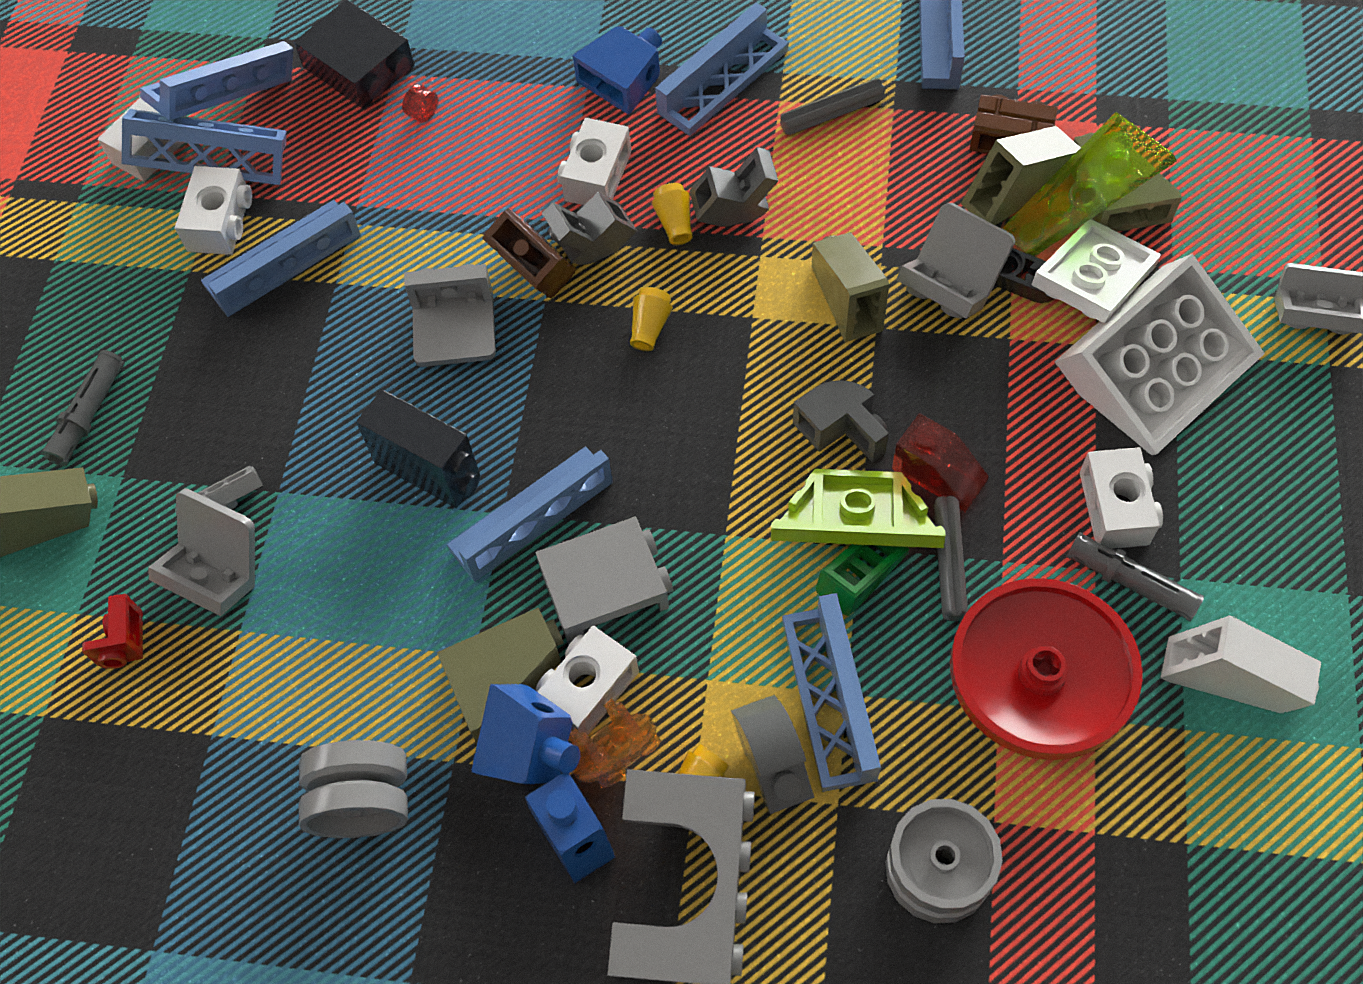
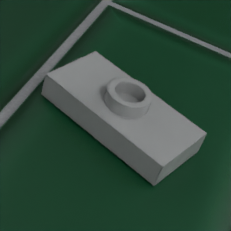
[175,466,263,515]

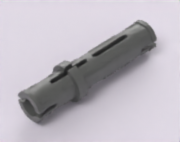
[41,350,125,466]
[1066,532,1204,622]

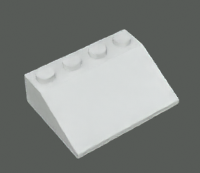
[1054,254,1265,455]

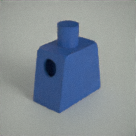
[573,26,662,115]
[471,684,580,784]
[525,773,615,884]

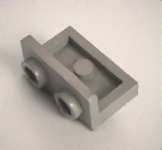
[1274,263,1363,334]

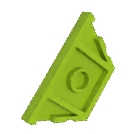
[771,469,946,548]

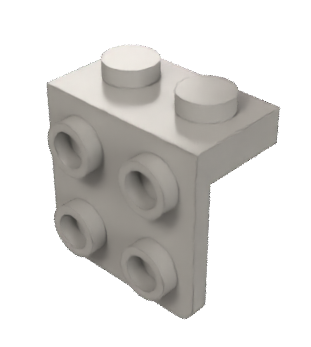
[896,203,1015,319]
[404,264,496,367]
[148,488,255,616]

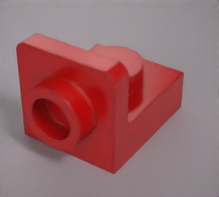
[82,593,143,669]

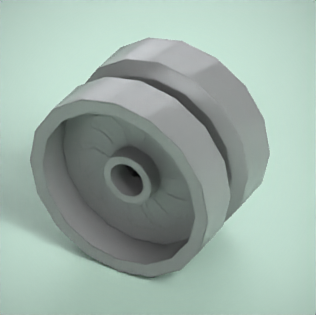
[299,740,408,838]
[885,799,1003,923]

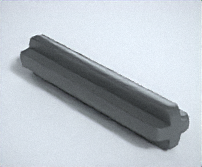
[780,78,886,135]
[934,496,968,621]

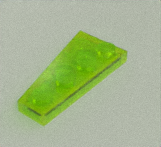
[1002,112,1177,257]

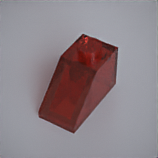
[892,413,989,512]

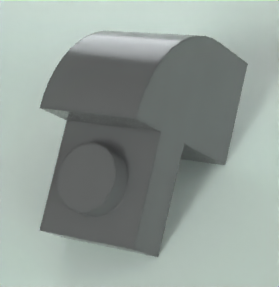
[689,147,779,227]
[542,192,637,265]
[793,380,889,463]
[731,695,815,814]

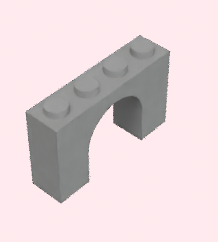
[608,769,755,984]

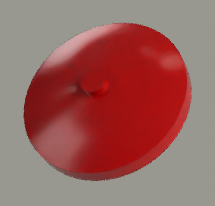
[950,578,1142,760]

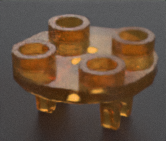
[569,699,661,787]

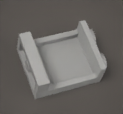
[535,516,673,646]

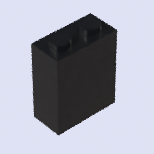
[294,0,415,109]
[356,389,481,509]

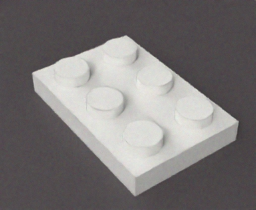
[1031,218,1161,324]

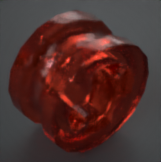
[402,84,439,123]

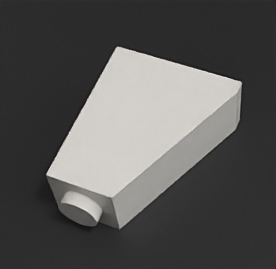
[1161,616,1321,713]

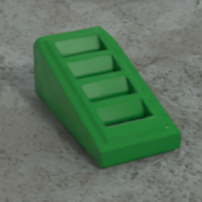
[816,544,909,616]

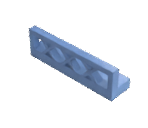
[919,0,965,89]
[655,3,789,136]
[140,41,293,121]
[121,109,287,185]
[201,200,361,317]
[447,446,613,582]
[782,593,881,792]

